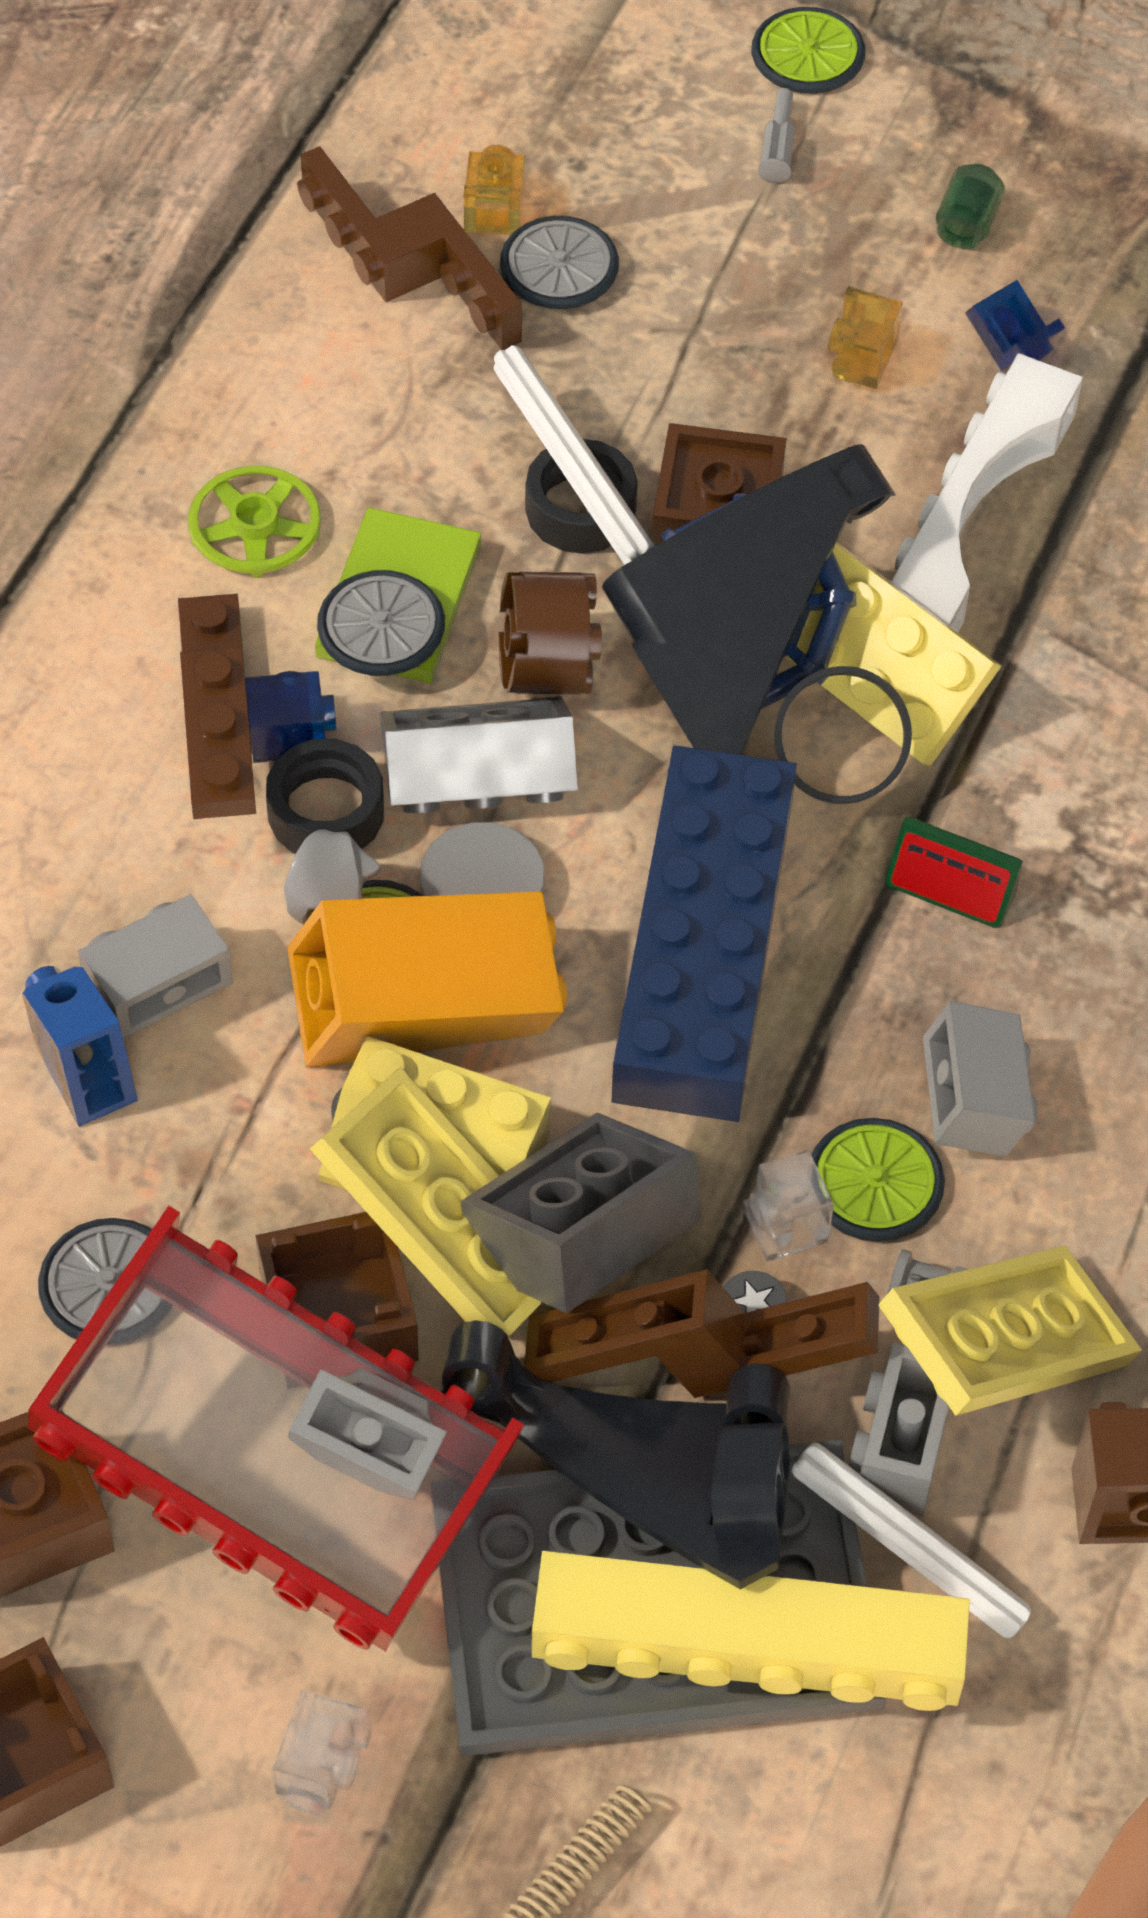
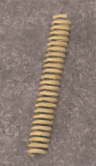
[502,1785,652,1918]

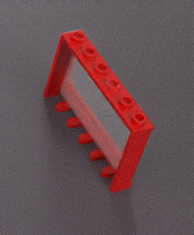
[28,1205,524,1652]

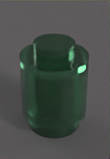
[936,164,1005,250]

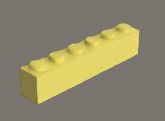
[532,1551,970,1711]

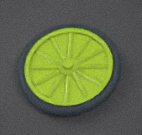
[751,7,865,94]
[806,1118,945,1242]

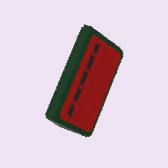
[886,816,1023,928]

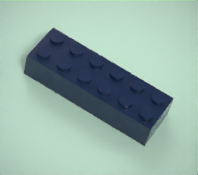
[611,745,797,1122]

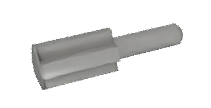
[758,88,795,183]

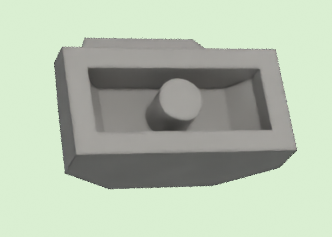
[287,1368,447,1500]

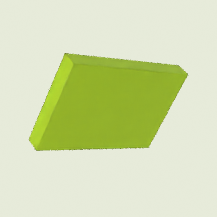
[315,507,481,684]

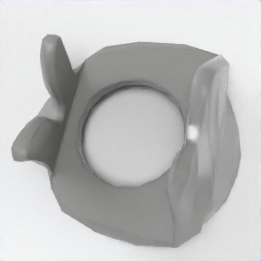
[284,829,381,925]

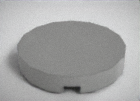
[420,822,544,896]

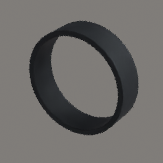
[774,666,912,804]

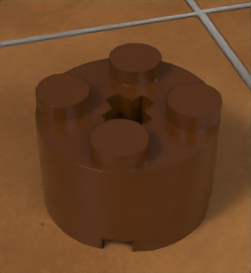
[499,571,602,695]

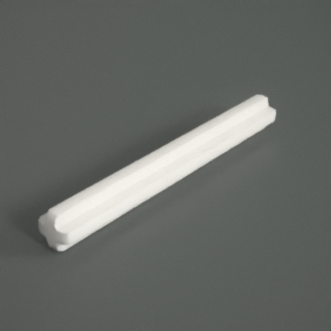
[494,345,654,565]

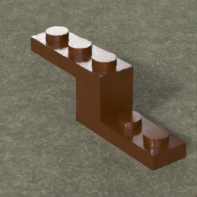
[297,146,522,350]
[178,593,257,819]
[524,1269,880,1398]

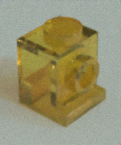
[463,145,525,235]
[828,286,903,389]

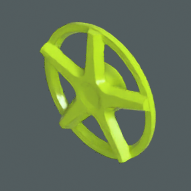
[188,465,321,578]

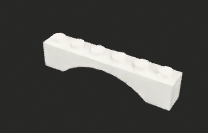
[887,353,1083,632]

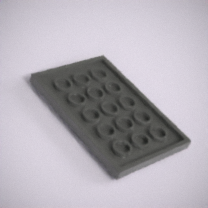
[430,1439,886,1756]

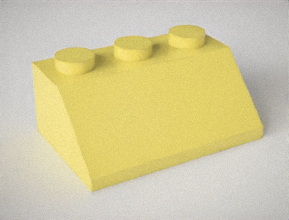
[319,1036,551,1190]

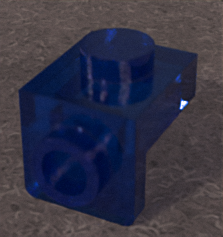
[965,280,1065,371]

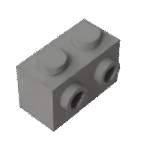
[78,894,233,1039]
[923,1001,1037,1157]
[849,1343,949,1516]

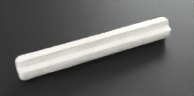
[792,1442,1032,1639]

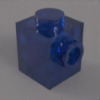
[245,671,337,763]

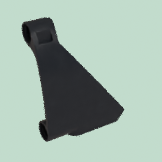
[602,444,896,755]
[441,1320,790,1590]

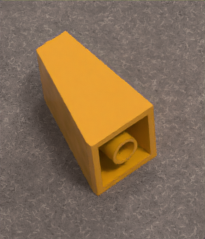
[287,891,567,1067]

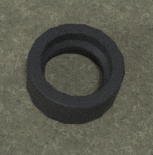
[525,439,638,554]
[266,739,384,854]

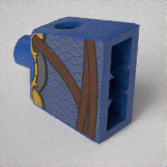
[22,966,138,1127]

